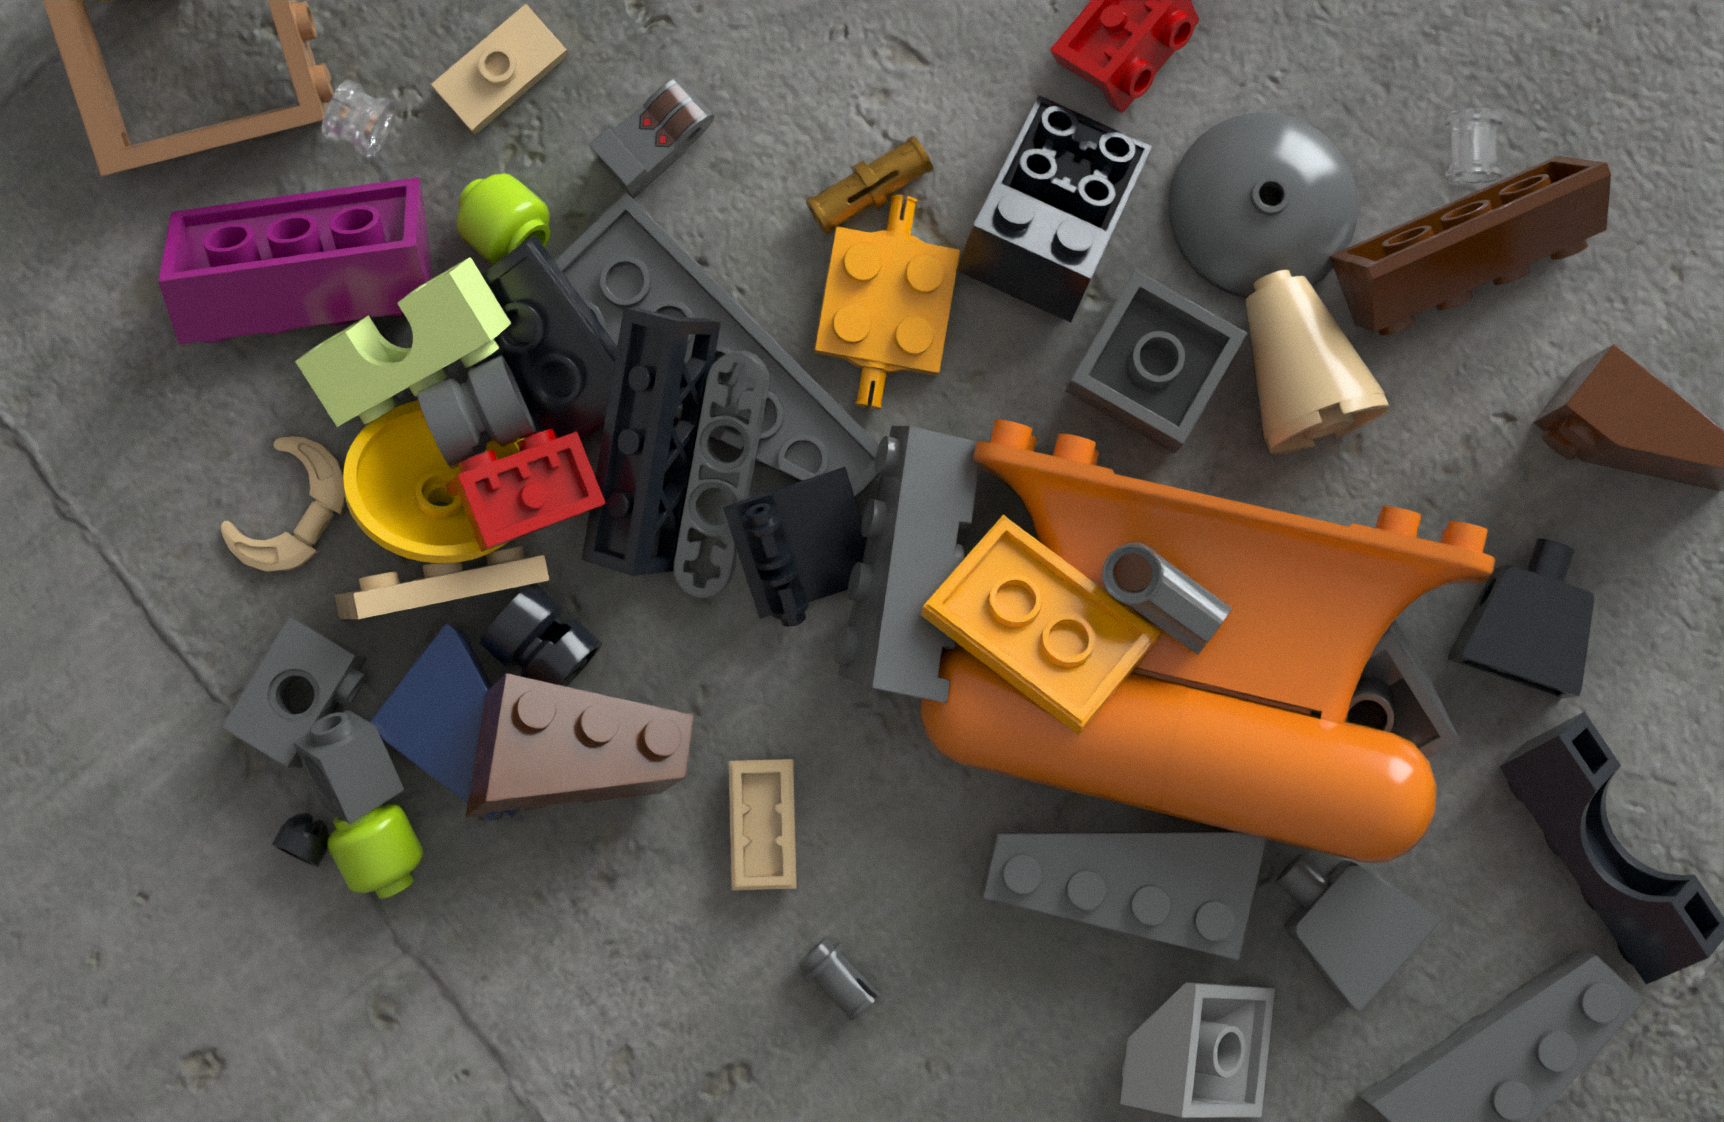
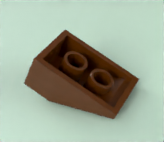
[1533,344,1724,491]

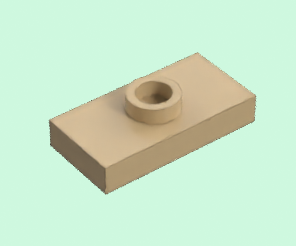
[431,4,569,136]
[729,759,797,890]

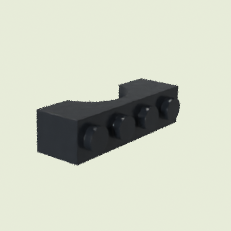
[1499,711,1724,984]

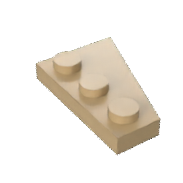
[334,546,549,620]

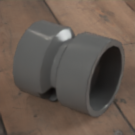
[417,355,536,469]

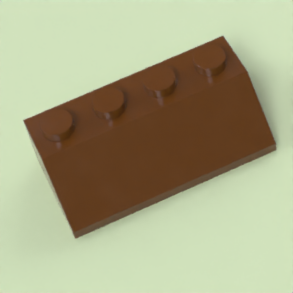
[1330,156,1611,335]

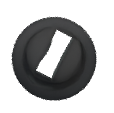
[272,813,329,867]

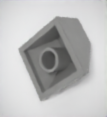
[1120,982,1275,1118]

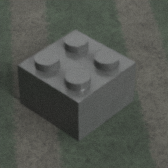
[1065,269,1247,454]

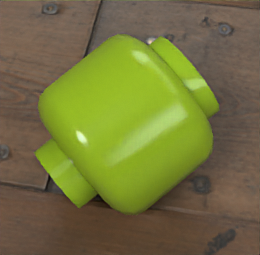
[456,173,551,265]
[327,804,424,899]

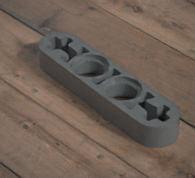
[674,351,769,598]

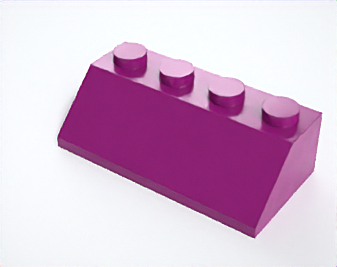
[158,177,433,345]

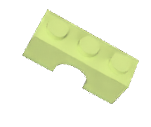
[295,257,511,427]

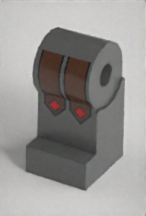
[589,78,714,199]

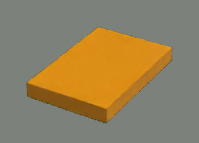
[921,515,1161,736]

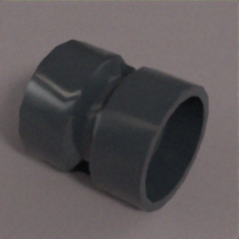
[479,583,603,687]

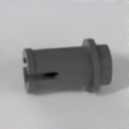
[798,937,881,1021]

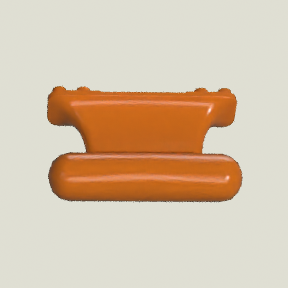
[919,419,1496,863]

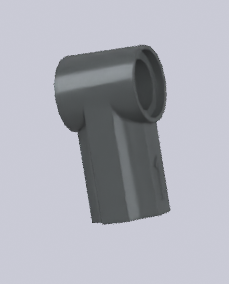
[1102,542,1232,655]

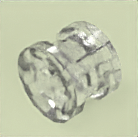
[322,79,397,158]

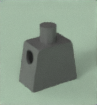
[1275,854,1442,1013]

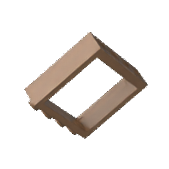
[43,0,335,176]

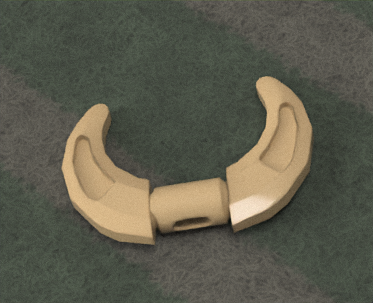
[221,436,346,572]

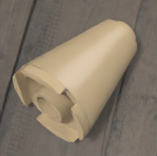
[1246,270,1389,455]

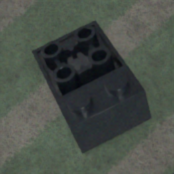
[956,95,1152,323]

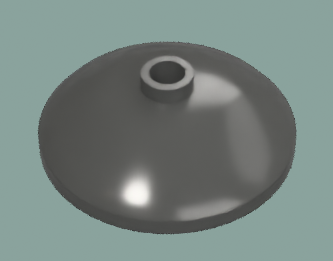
[1169,112,1358,298]

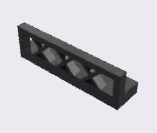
[582,308,721,576]

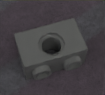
[221,616,367,768]

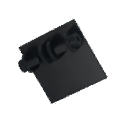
[723,467,867,627]

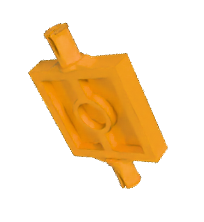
[813,195,960,410]

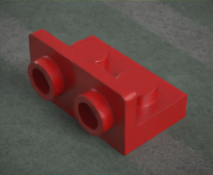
[1050,0,1199,113]
[446,429,606,552]

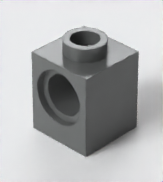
[293,709,404,824]

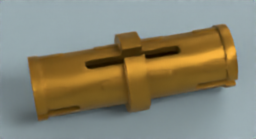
[805,136,934,234]

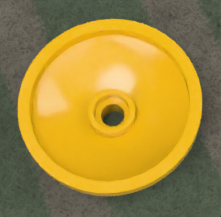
[343,400,525,563]

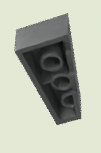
[834,426,980,703]
[980,831,1266,961]

